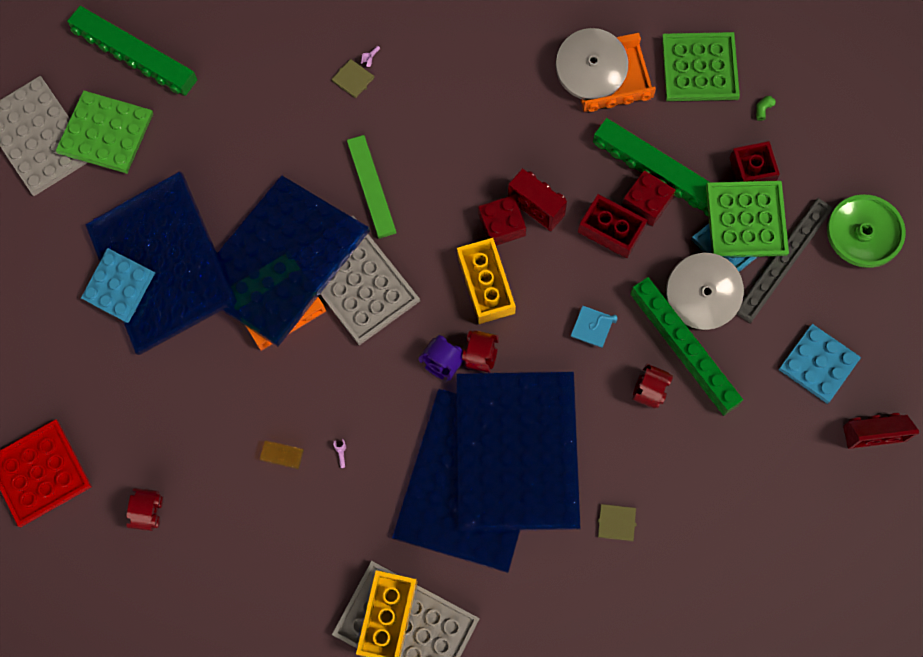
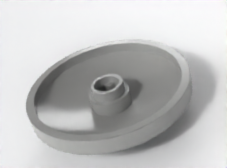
[556,28,628,100]
[666,253,744,330]

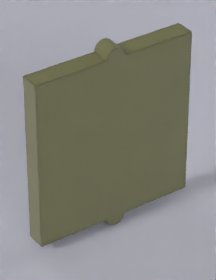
[332,59,375,98]
[597,504,637,541]

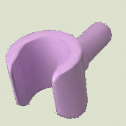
[361,46,380,67]
[333,439,346,468]

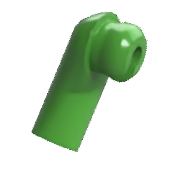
[756,96,776,121]

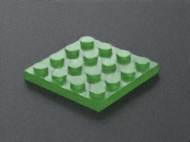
[662,32,740,101]
[56,91,153,174]
[706,181,789,258]

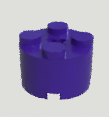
[419,335,464,380]

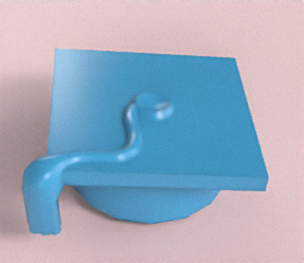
[571,306,618,348]

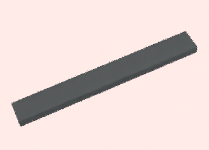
[737,198,833,324]

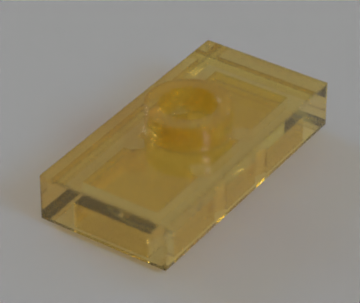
[260,441,304,469]

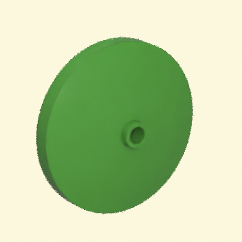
[827,195,906,268]

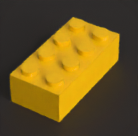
[457,238,516,324]
[356,570,417,657]

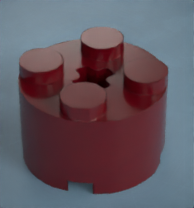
[462,330,499,373]
[632,364,673,409]
[126,488,163,531]

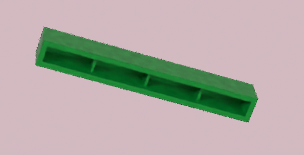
[67,6,198,96]
[593,118,711,216]
[630,277,743,416]

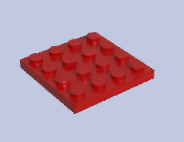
[0,419,92,527]

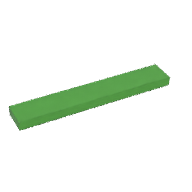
[347,135,396,239]

